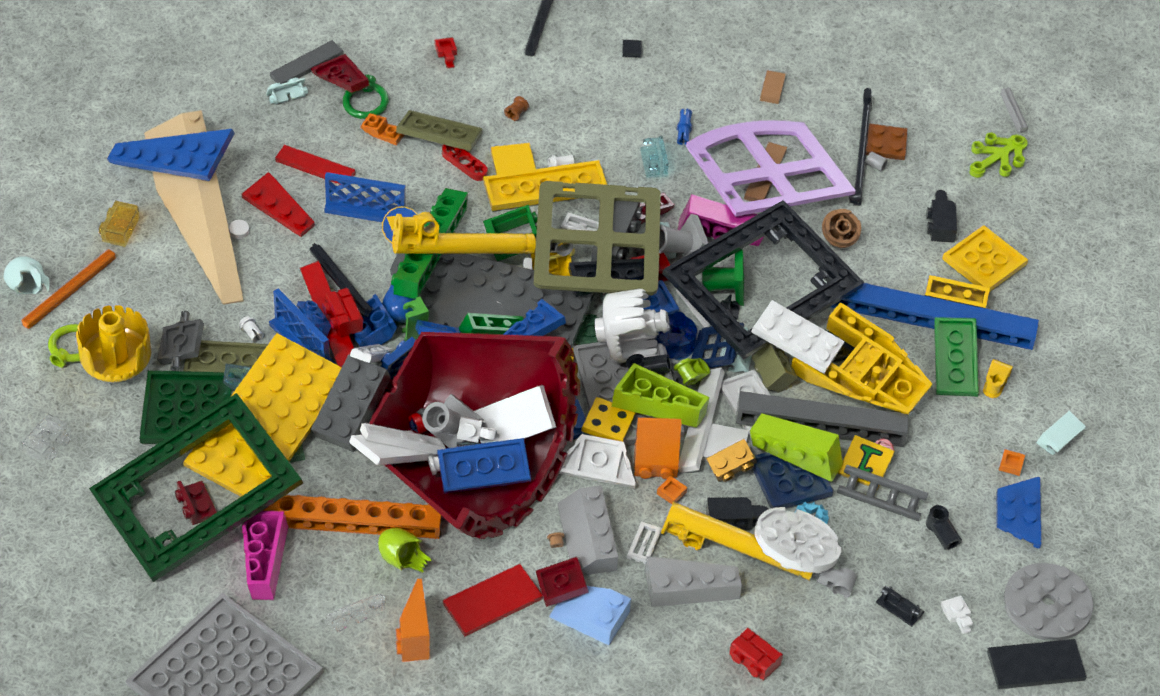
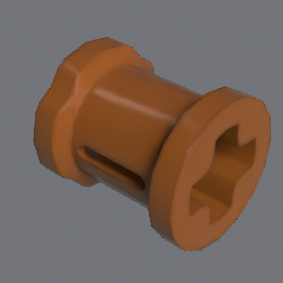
[504,96,529,121]

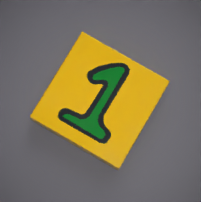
[838,435,895,490]

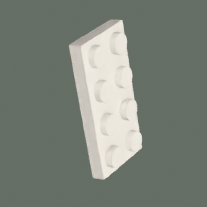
[751,300,845,373]

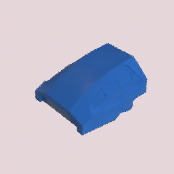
[352,294,397,347]

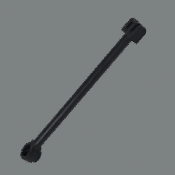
[849,88,872,206]

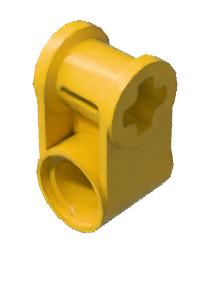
[983,359,1013,398]

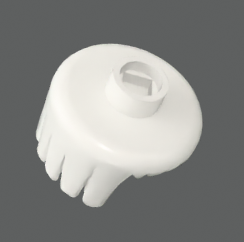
[595,289,670,363]

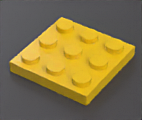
[942,225,1028,292]

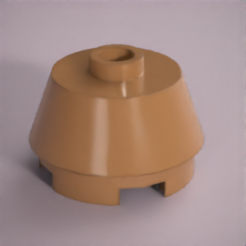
[822,209,861,248]

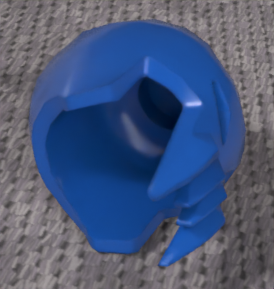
[382,284,416,323]

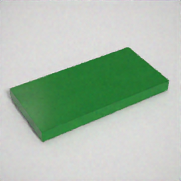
[934,317,979,397]

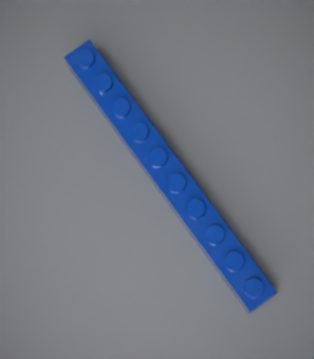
[831,283,1039,350]

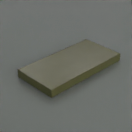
[396,110,483,151]
[183,340,268,379]

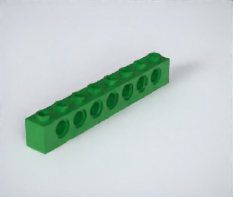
[391,188,468,299]

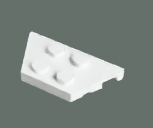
[559,434,636,489]

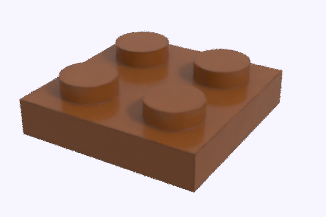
[866,123,908,160]

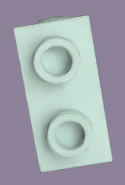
[266,78,308,105]

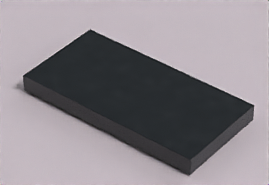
[987,639,1087,690]

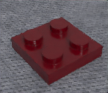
[535,557,589,607]

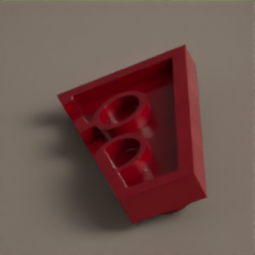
[311,54,370,93]

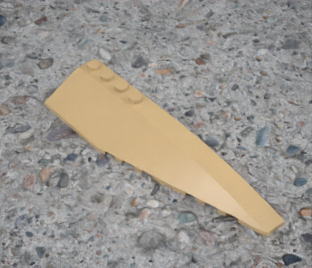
[144,110,244,305]

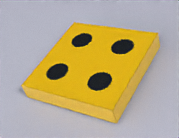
[581,397,636,442]

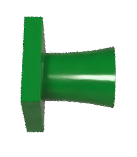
[702,249,744,306]

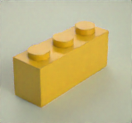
[925,275,990,308]

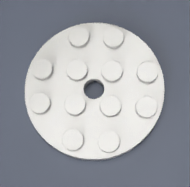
[755,507,841,573]

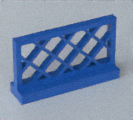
[324,172,406,222]
[269,288,336,364]

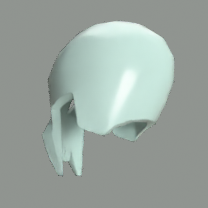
[3,256,50,294]

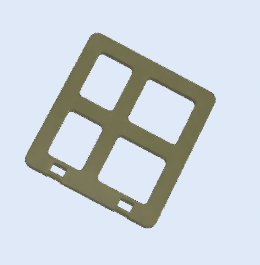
[533,181,661,295]

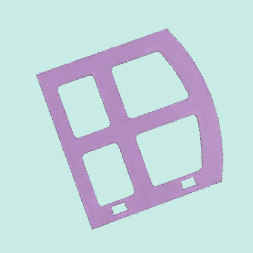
[686,120,856,217]

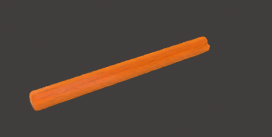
[21,249,116,329]

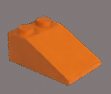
[634,418,681,479]
[396,578,430,662]

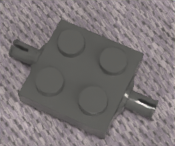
[157,311,204,371]

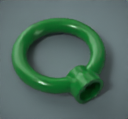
[342,75,389,119]

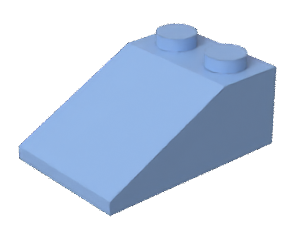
[549,586,631,645]

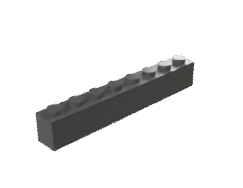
[736,391,908,447]

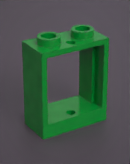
[483,205,538,261]

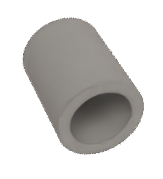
[866,152,888,171]

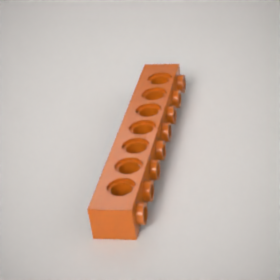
[263,495,442,539]

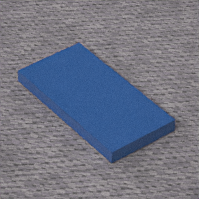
[437,438,531,494]

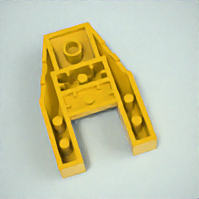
[791,302,932,415]

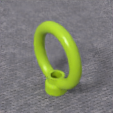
[48,324,80,368]

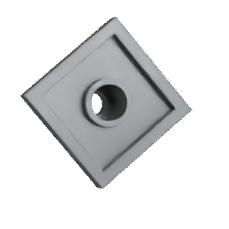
[659,214,708,259]
[423,394,484,448]

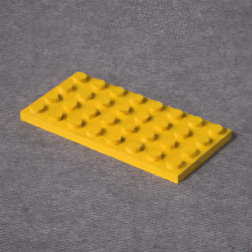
[183,333,342,497]

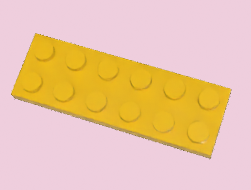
[483,160,607,211]

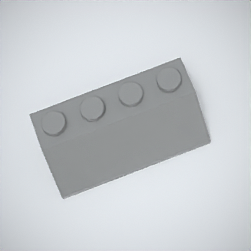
[557,486,618,575]

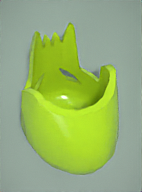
[378,528,432,572]

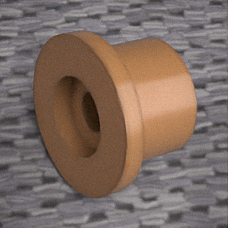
[547,532,565,548]

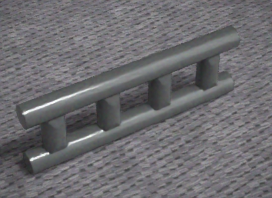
[837,465,929,522]

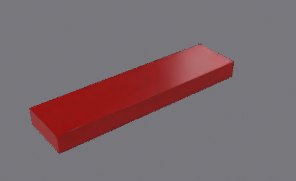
[275,144,355,184]

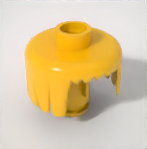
[76,305,151,382]

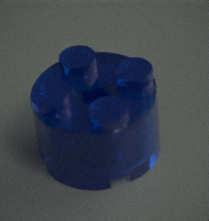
[655,311,697,360]

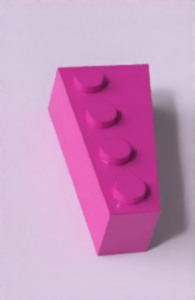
[678,194,764,246]
[242,511,288,600]

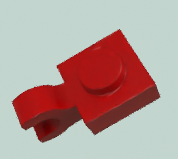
[434,37,457,69]

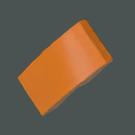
[361,113,404,146]

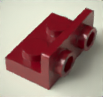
[174,480,217,525]

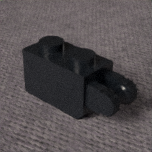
[926,190,957,243]
[706,497,769,531]

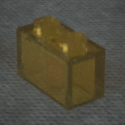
[99,200,140,247]

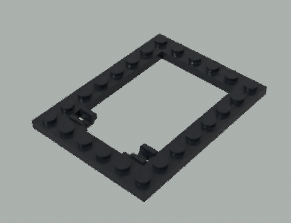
[662,200,864,360]

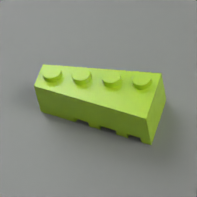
[612,363,709,428]
[750,413,843,482]

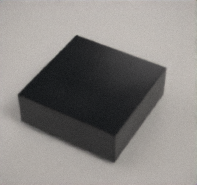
[622,40,642,58]

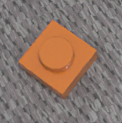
[999,449,1025,476]
[657,476,687,504]

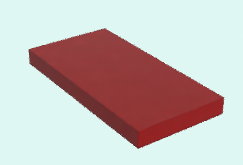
[442,564,543,637]

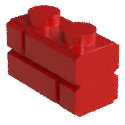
[322,288,363,337]
[729,628,783,681]

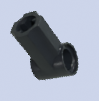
[626,354,671,374]
[926,505,962,550]

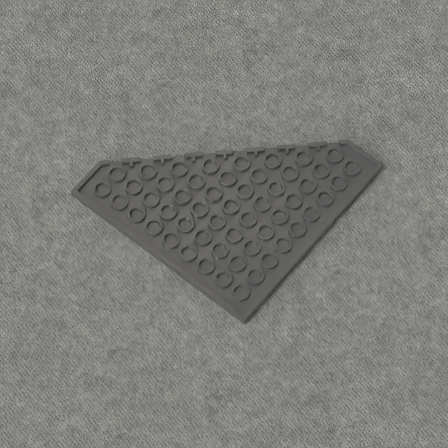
[390,254,595,348]

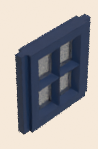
[691,322,744,368]

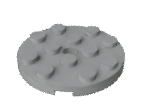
[1004,563,1093,640]

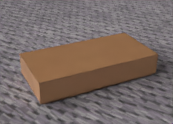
[760,70,786,104]

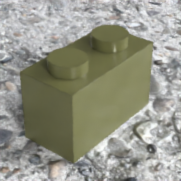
[752,343,798,393]

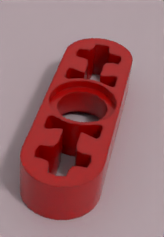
[442,145,488,181]

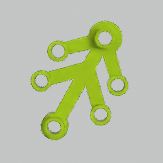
[969,132,1028,178]

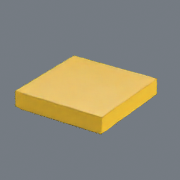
[491,143,536,175]

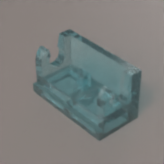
[640,136,669,178]

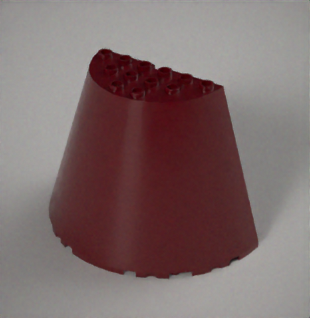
[369,332,580,539]

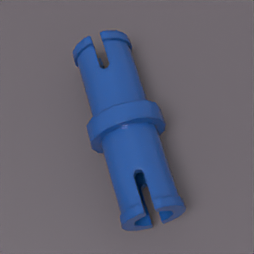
[677,108,692,145]

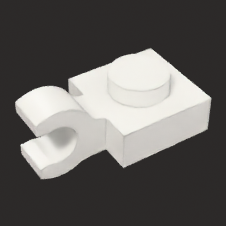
[457,416,496,443]
[940,596,973,634]

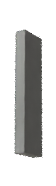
[270,40,344,84]

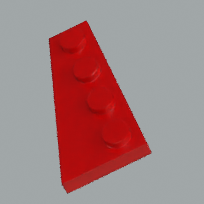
[241,172,315,237]

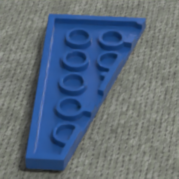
[107,129,235,181]

